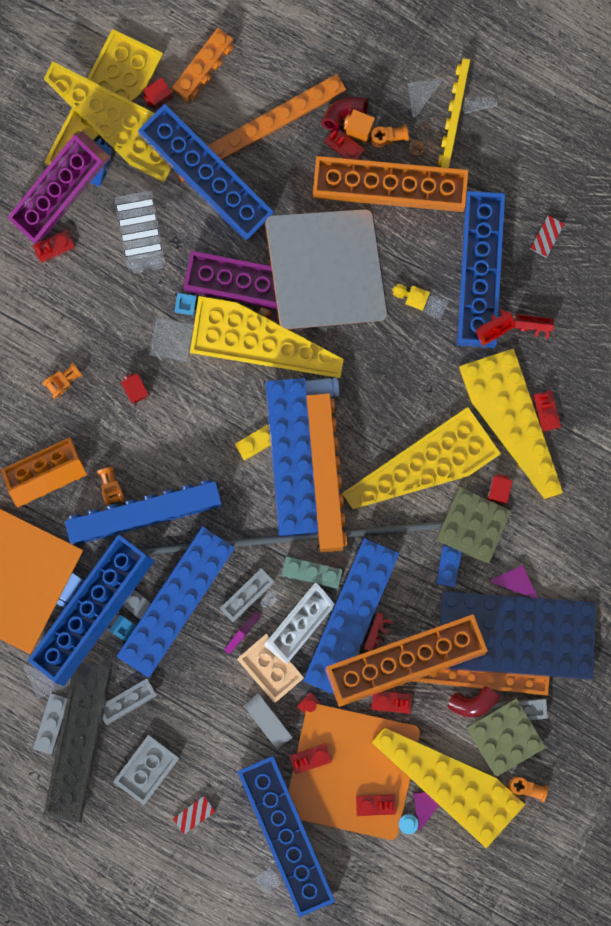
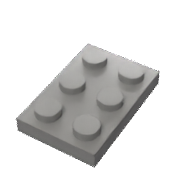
[113,735,179,805]

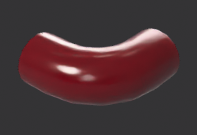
[321,97,369,131]
[448,686,501,718]

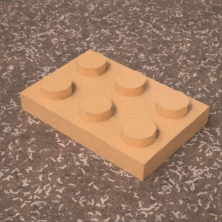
[237,634,304,703]

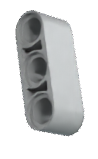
[243,693,293,750]

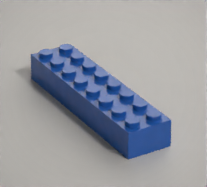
[138,104,274,241]
[456,191,505,348]
[265,378,318,536]
[65,479,223,546]
[116,526,235,678]
[27,534,155,686]
[303,538,400,694]
[237,755,335,918]

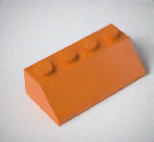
[1,437,87,508]

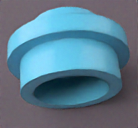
[399,814,418,834]

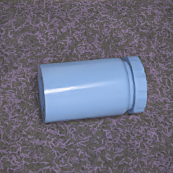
[305,378,339,397]
[57,573,84,608]

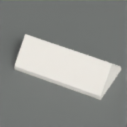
[264,582,335,664]

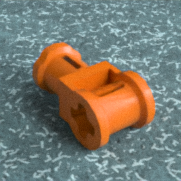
[370,124,409,148]
[42,362,83,399]
[97,467,125,507]
[508,777,549,802]

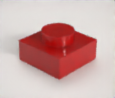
[297,693,322,714]

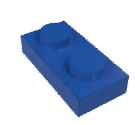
[436,546,462,587]

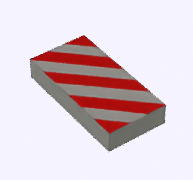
[530,215,564,258]
[173,795,216,834]

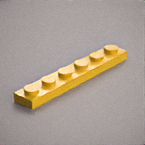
[437,58,470,168]

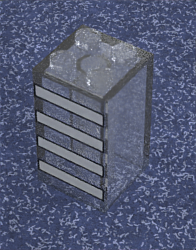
[114,191,166,273]

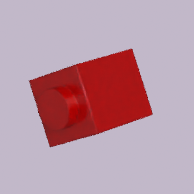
[143,77,173,110]
[121,373,149,405]
[487,474,513,504]

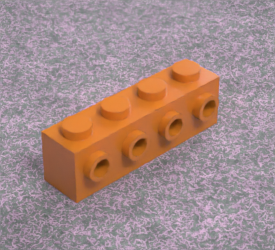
[172,28,234,104]

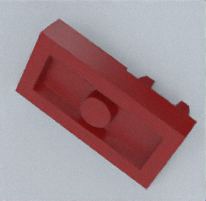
[324,129,365,160]
[32,229,75,263]
[476,310,516,346]
[514,314,554,339]
[533,390,561,432]
[364,612,392,651]
[371,691,412,714]
[289,743,332,775]
[356,794,396,816]

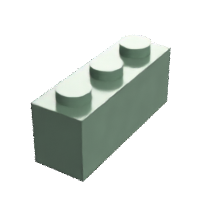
[282,556,342,589]

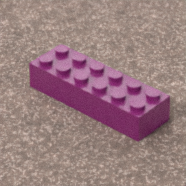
[7,131,111,244]
[183,251,278,310]

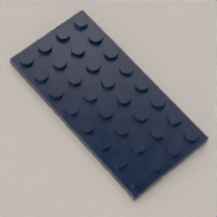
[440,591,596,680]

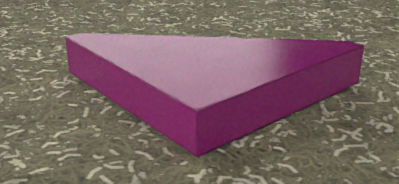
[490,565,538,598]
[224,611,261,654]
[413,792,439,830]

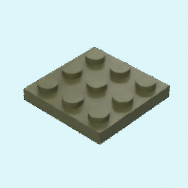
[436,487,511,564]
[466,697,546,777]

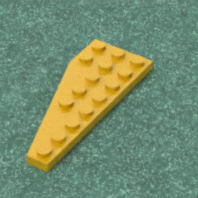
[45,29,163,165]
[44,61,171,182]
[190,296,344,378]
[459,348,563,499]
[342,407,501,509]
[371,728,525,848]

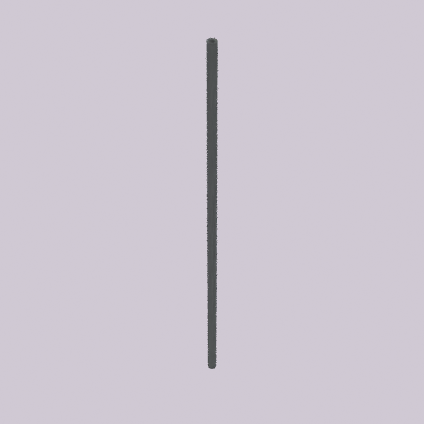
[140,521,444,555]

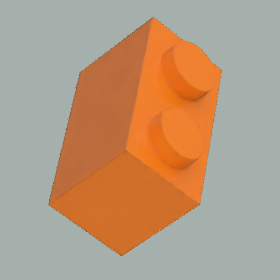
[344,109,375,144]

